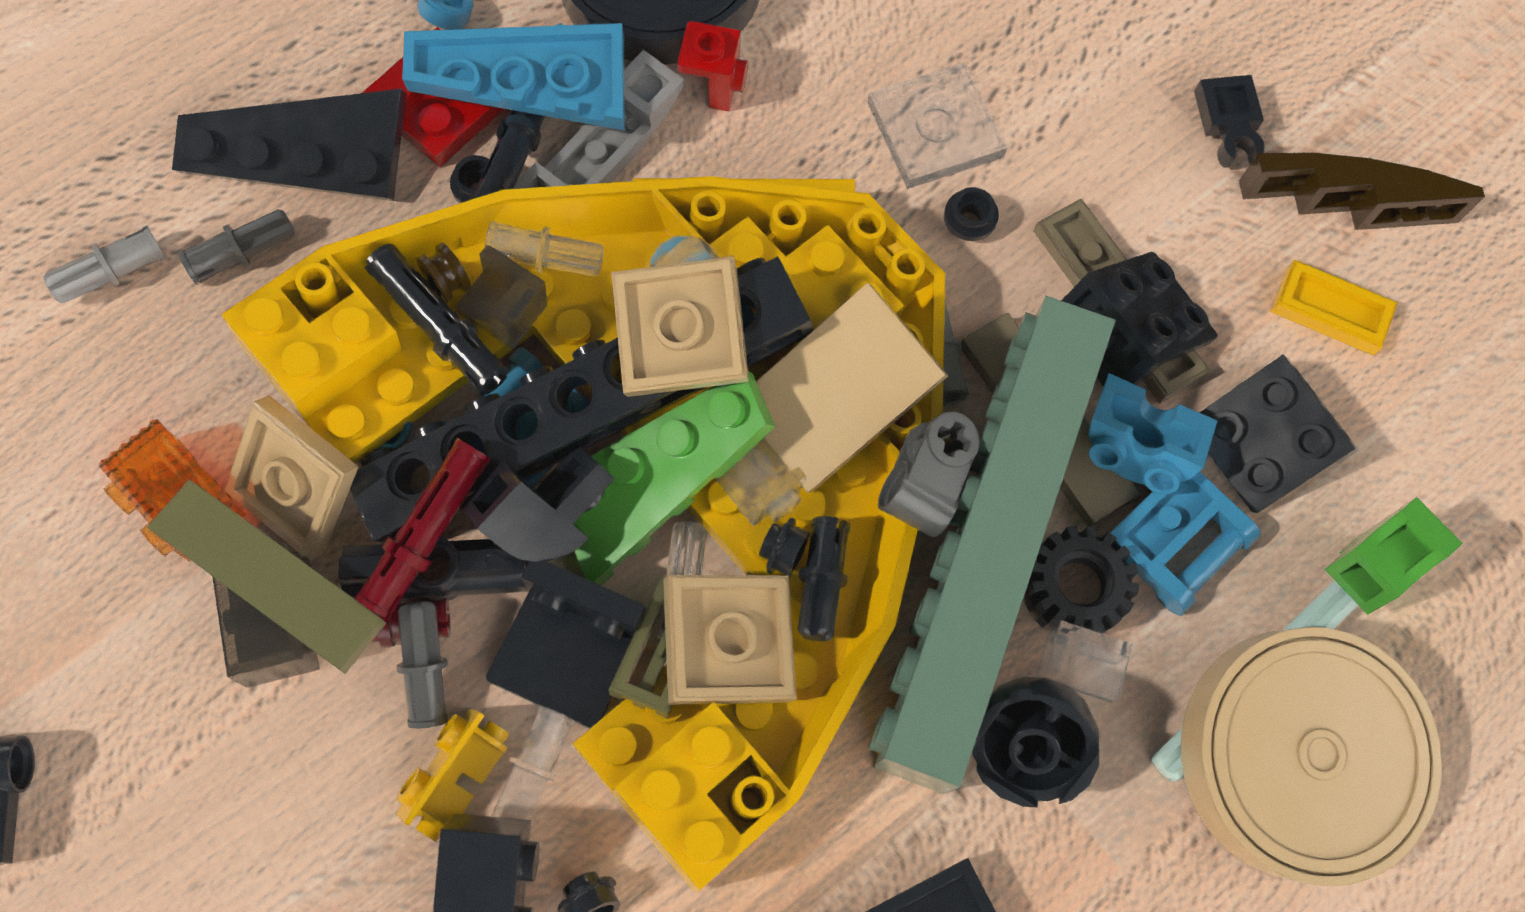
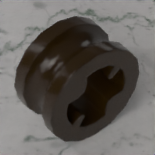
[416,242,471,303]

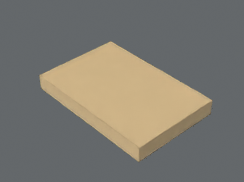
[756,283,948,493]

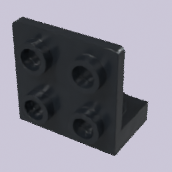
[1061,252,1218,387]
[1199,354,1359,513]
[486,560,646,729]

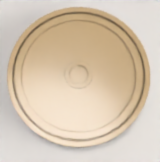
[1181,627,1442,886]

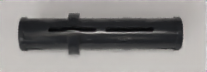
[468,110,546,201]
[365,243,510,396]

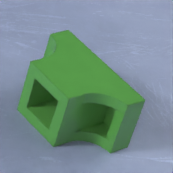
[1325,497,1463,615]

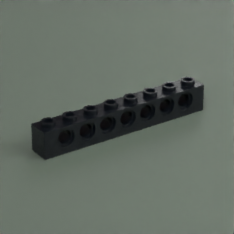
[350,256,814,543]

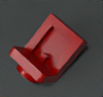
[678,21,748,112]

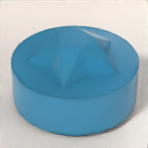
[417,0,473,30]

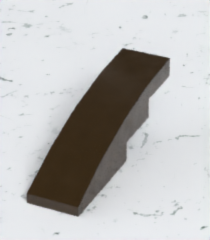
[1239,153,1485,230]

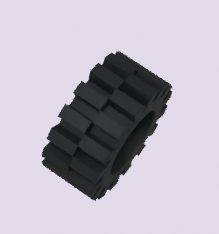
[1025,525,1140,641]

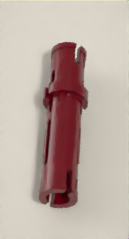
[355,438,491,619]

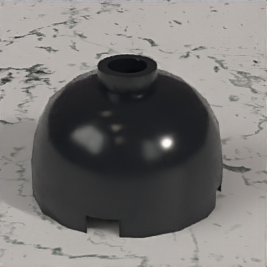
[972,677,1099,808]

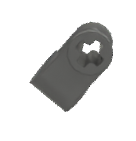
[877,412,980,537]

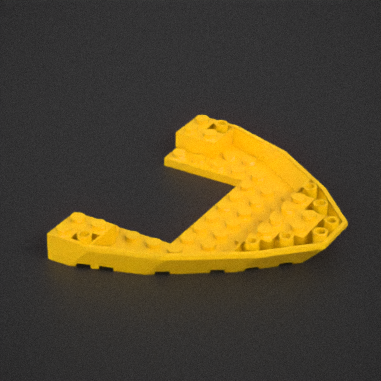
[221,176,946,893]

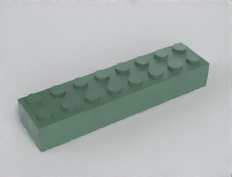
[868,296,1115,794]

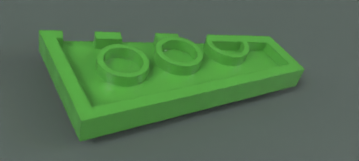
[575,372,776,586]

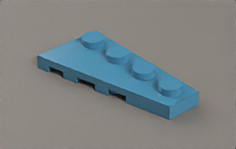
[402,23,625,131]

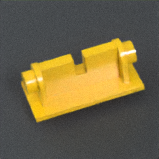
[396,708,509,842]

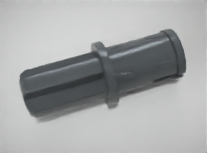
[178,210,295,285]
[396,601,448,729]

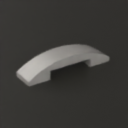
[514,50,685,189]

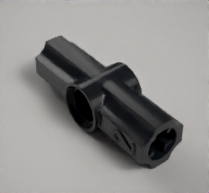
[338,536,529,601]

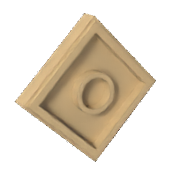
[611,256,749,397]
[224,396,358,561]
[663,575,797,705]

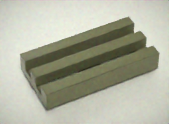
[609,578,673,719]

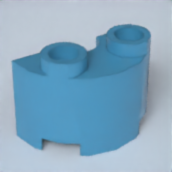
[1088,373,1217,494]

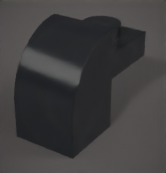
[460,444,614,562]

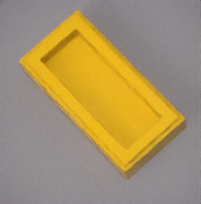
[1270,259,1398,356]

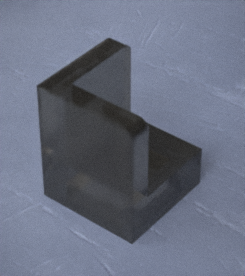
[457,245,548,349]

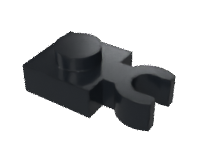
[1194,75,1265,168]

